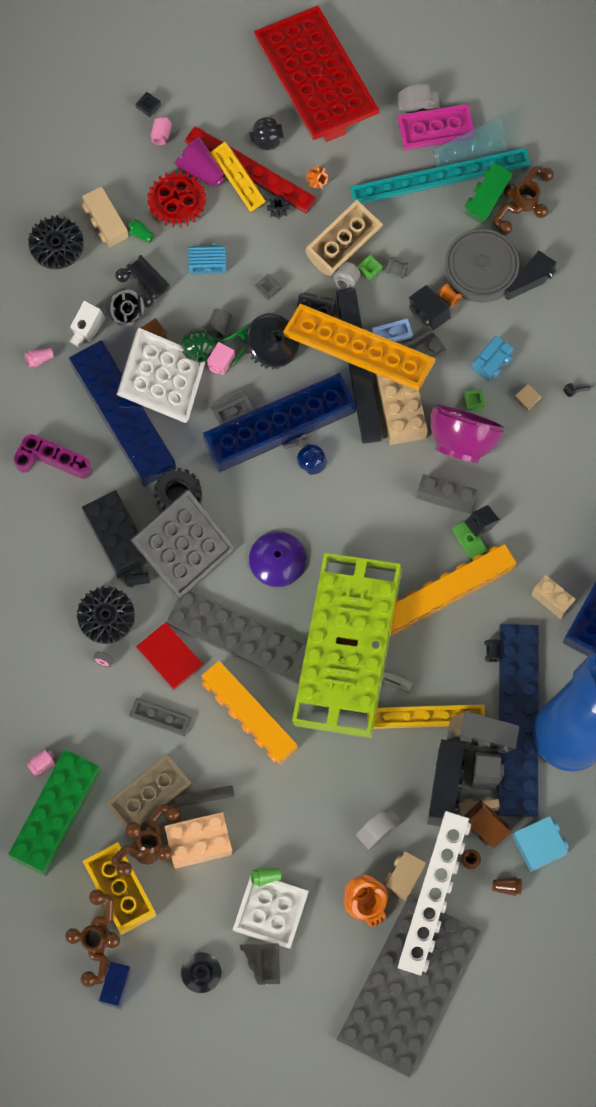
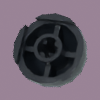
[106,289,144,326]

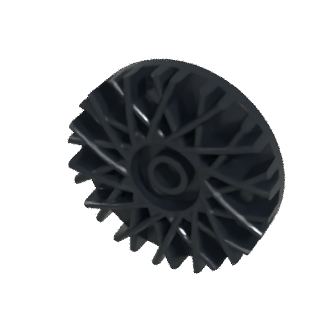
[28,215,84,269]
[244,313,299,370]
[76,586,135,644]

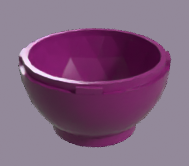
[431,405,505,463]

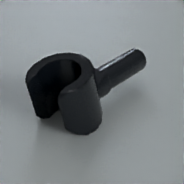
[563,383,591,397]

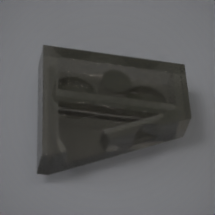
[240,943,280,985]

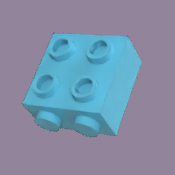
[512,816,569,872]

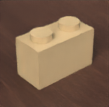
[531,575,576,619]
[384,852,426,901]

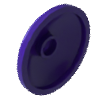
[249,531,306,587]

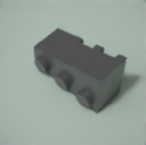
[447,711,519,753]
[471,750,504,790]

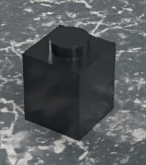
[464,505,500,537]

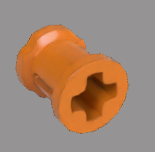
[437,283,462,308]

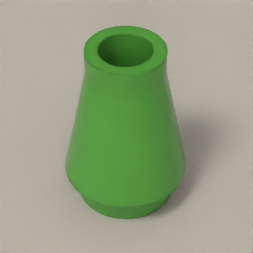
[251,867,281,887]

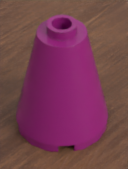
[174,137,225,187]

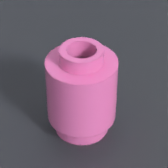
[151,116,172,145]
[26,749,57,777]

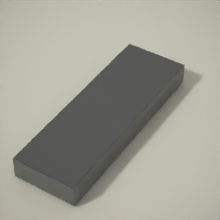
[129,698,191,737]

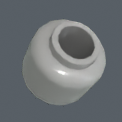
[333,262,360,289]

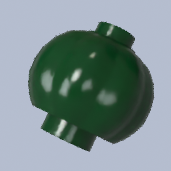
[181,328,216,363]

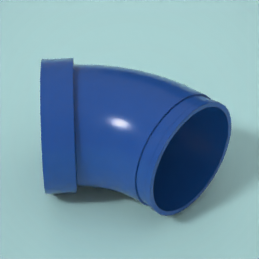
[533,654,596,772]

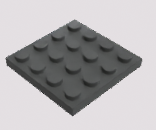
[130,490,236,599]

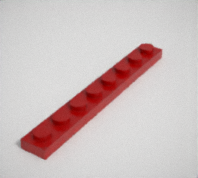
[185,126,316,214]

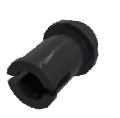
[125,571,150,588]

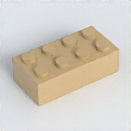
[375,373,428,445]

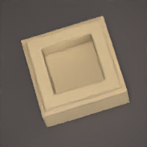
[514,384,541,411]

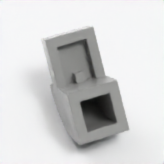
[397,84,440,113]
[356,807,403,850]

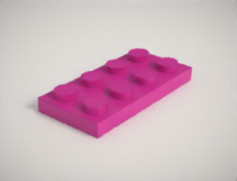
[397,104,475,150]

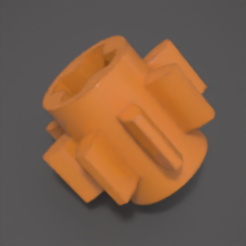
[306,166,329,189]

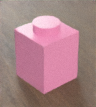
[207,342,235,375]

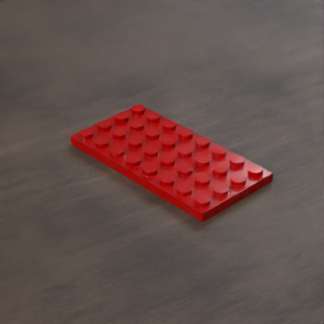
[254,5,379,140]

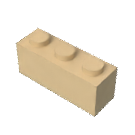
[81,186,129,248]

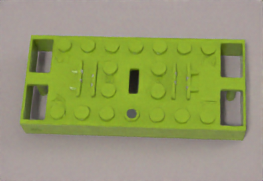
[292,553,402,738]

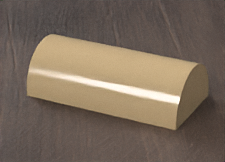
[305,200,383,276]

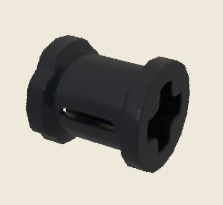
[484,639,502,662]

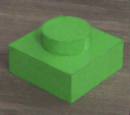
[357,255,383,281]
[463,389,486,412]

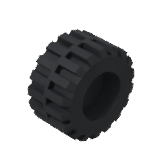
[154,468,202,512]

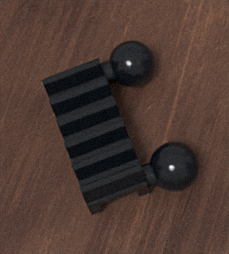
[115,255,170,308]

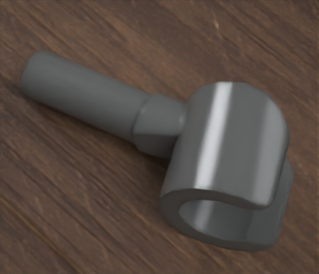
[283,434,310,449]

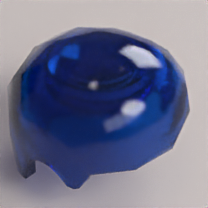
[297,445,327,475]

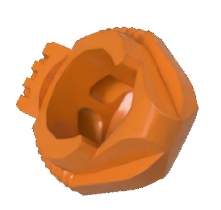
[344,874,388,927]

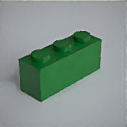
[464,163,513,224]

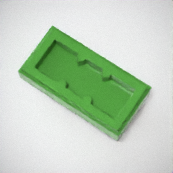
[452,521,488,561]

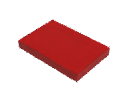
[136,622,203,690]

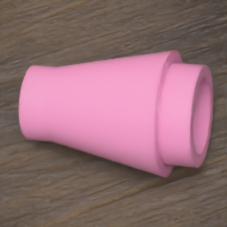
[24,348,54,368]

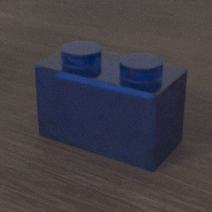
[99,961,132,1009]

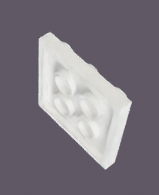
[233,876,309,949]

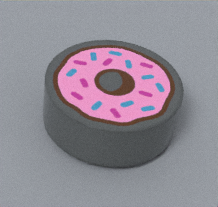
[93,651,113,667]

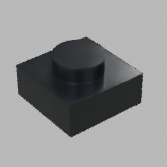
[135,92,161,117]

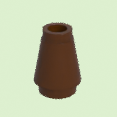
[461,849,481,869]
[493,876,522,896]

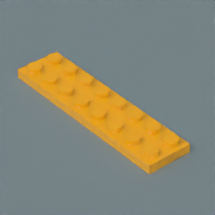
[283,304,435,391]

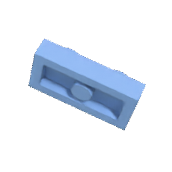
[372,319,413,342]

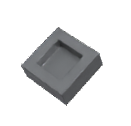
[255,273,281,300]

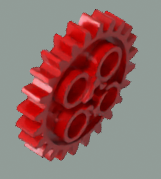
[147,171,206,228]

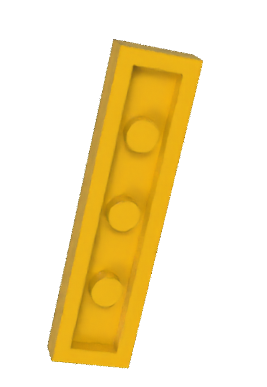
[210,142,267,212]

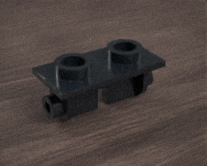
[297,292,336,317]

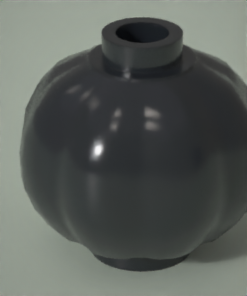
[250,117,284,151]

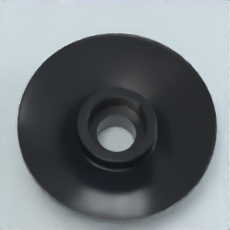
[181,952,221,993]

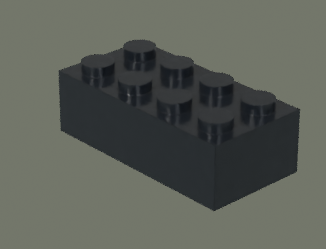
[82,490,148,578]
[427,739,467,827]

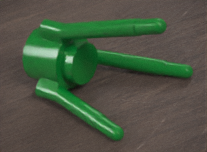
[216,323,250,367]

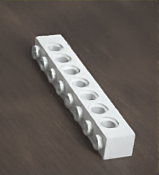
[397,811,471,975]

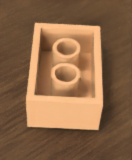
[165,812,233,869]

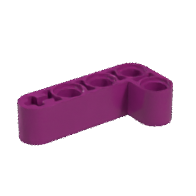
[14,434,92,479]

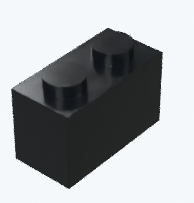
[409,285,451,330]

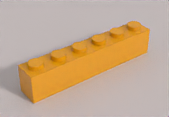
[201,661,298,765]

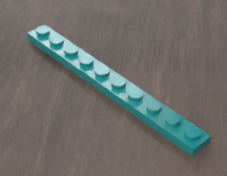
[350,148,531,204]

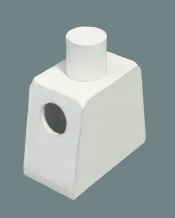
[70,301,106,347]

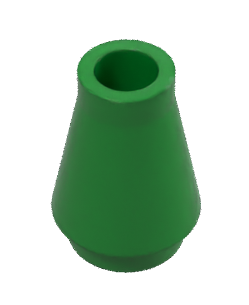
[127,218,154,244]

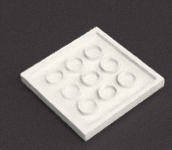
[117,328,206,423]

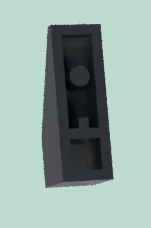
[505,250,557,300]

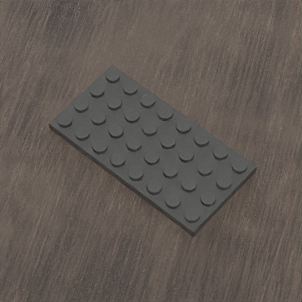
[337,895,481,1078]

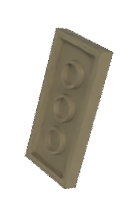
[105,754,192,828]

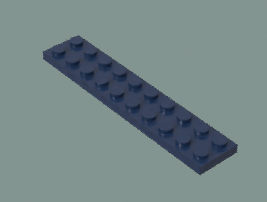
[498,624,539,817]

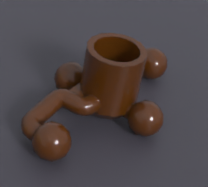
[493,166,554,235]
[111,804,181,877]
[65,889,120,987]

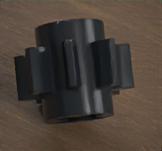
[267,195,290,220]

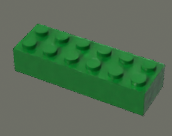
[8,749,101,876]

